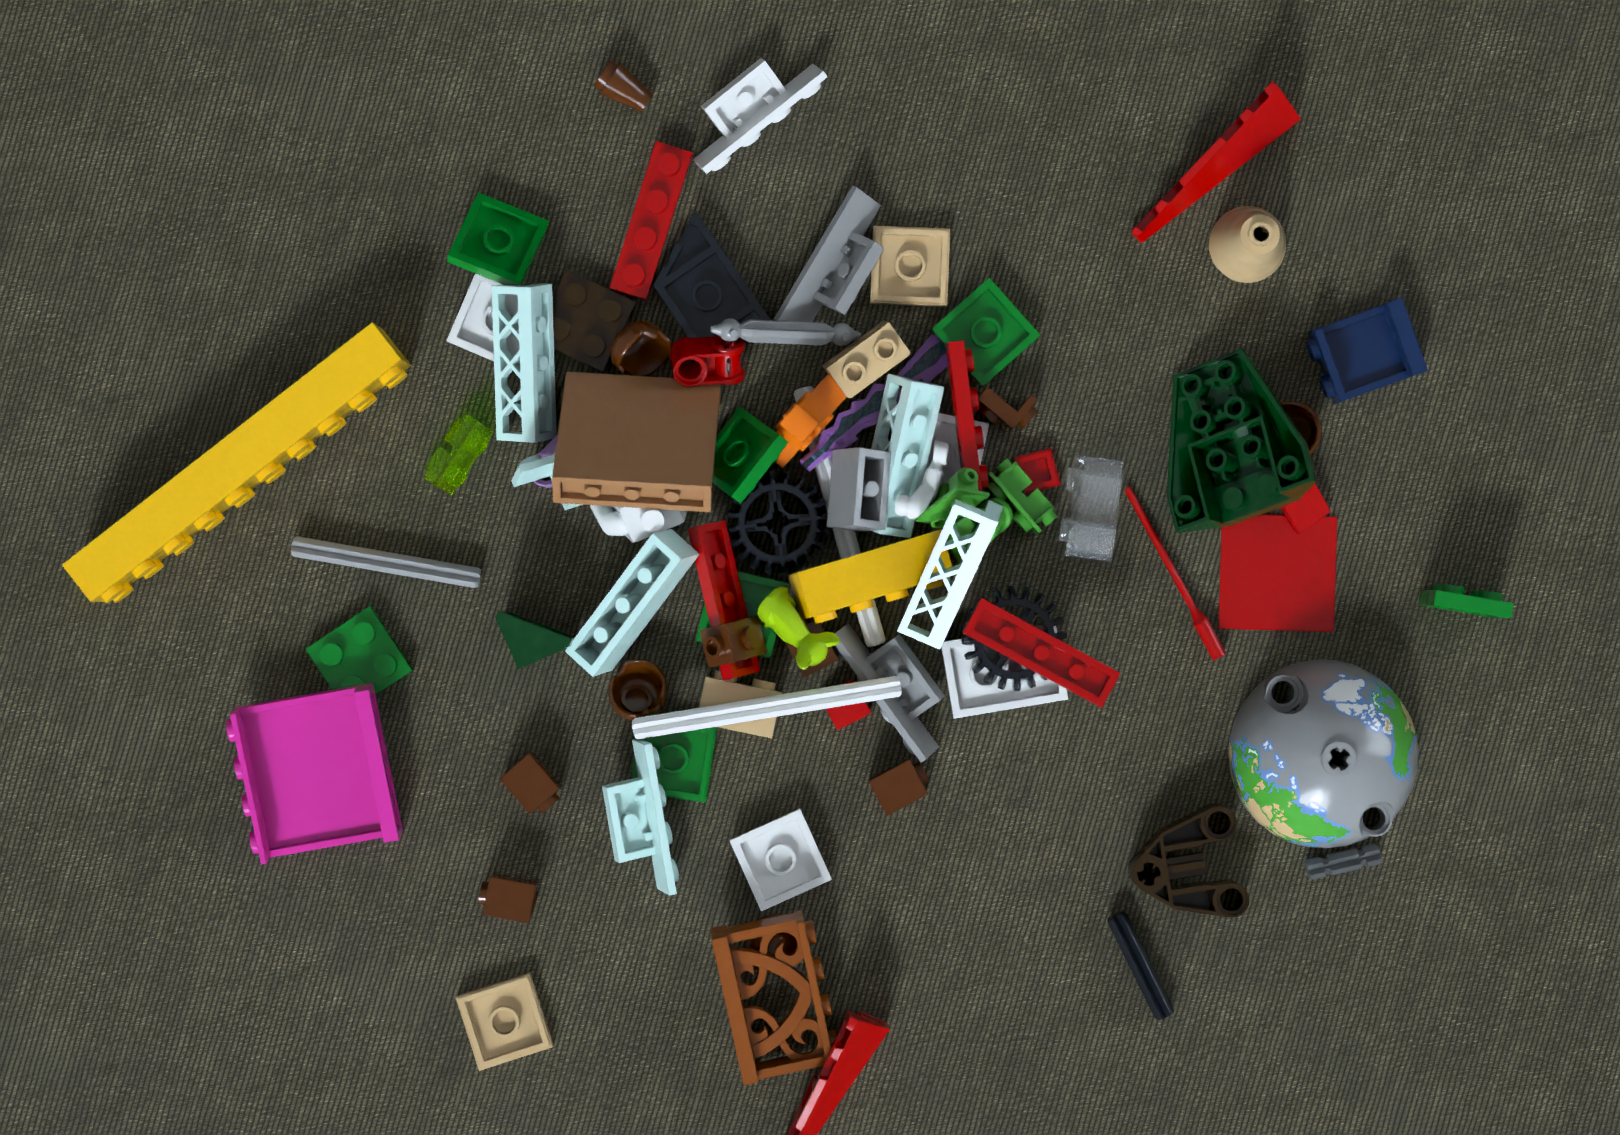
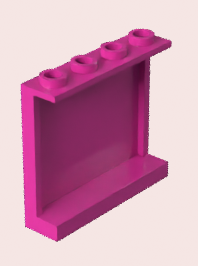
[226,682,403,865]

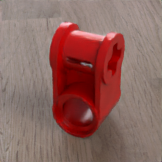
[670,336,745,387]

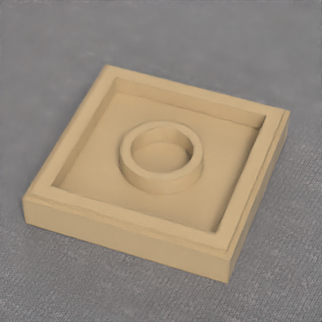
[870,226,950,307]
[455,972,554,1071]

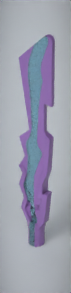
[800,335,948,472]

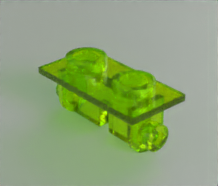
[423,413,494,495]

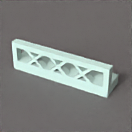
[491,283,557,443]
[871,374,944,538]
[897,499,1003,649]

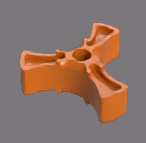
[775,373,847,469]

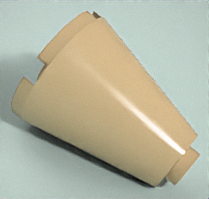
[1209,206,1286,283]

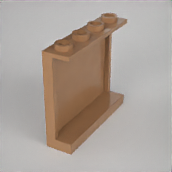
[552,372,721,512]

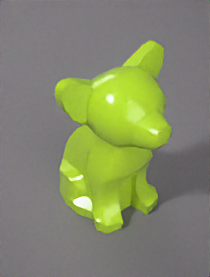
[758,587,840,670]

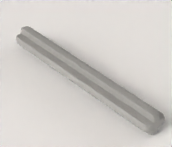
[291,536,481,588]

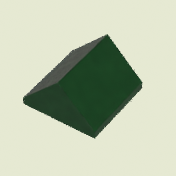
[495,611,575,669]

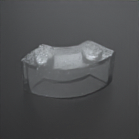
[1058,455,1123,562]

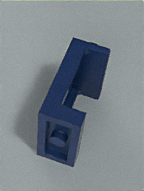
[1306,298,1428,404]

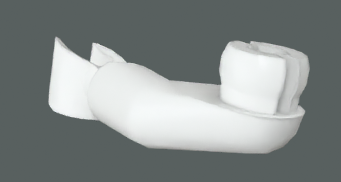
[895,440,952,519]

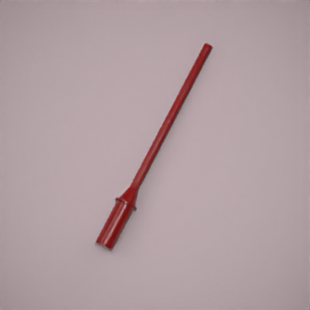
[1124,486,1227,661]

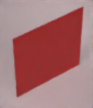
[1218,515,1337,632]

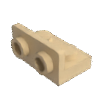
[822,320,910,398]

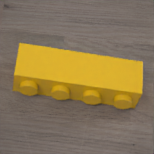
[788,529,953,624]

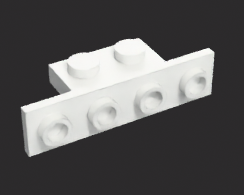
[693,58,827,174]

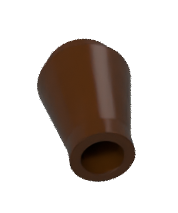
[593,60,653,113]

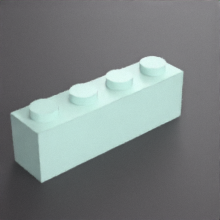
[565,529,700,677]

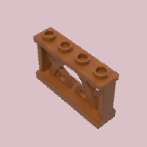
[711,910,837,1085]

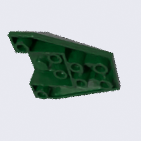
[1167,348,1317,533]

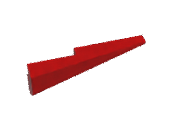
[1130,81,1301,244]
[787,1010,890,1135]

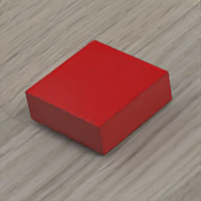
[1012,448,1061,495]

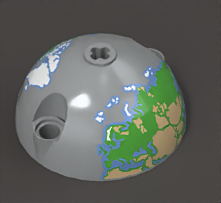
[1228,659,1419,848]

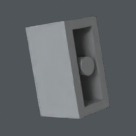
[827,447,891,532]

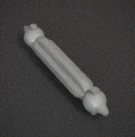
[711,318,861,346]

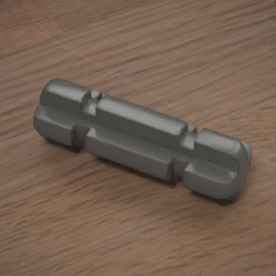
[1305,843,1382,880]

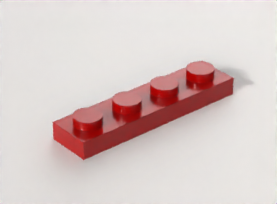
[610,141,693,301]
[945,340,989,491]
[687,520,761,680]
[962,598,1121,708]

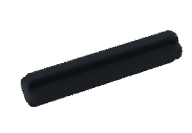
[1107,911,1174,1020]

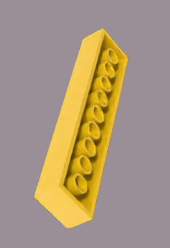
[62,322,411,603]

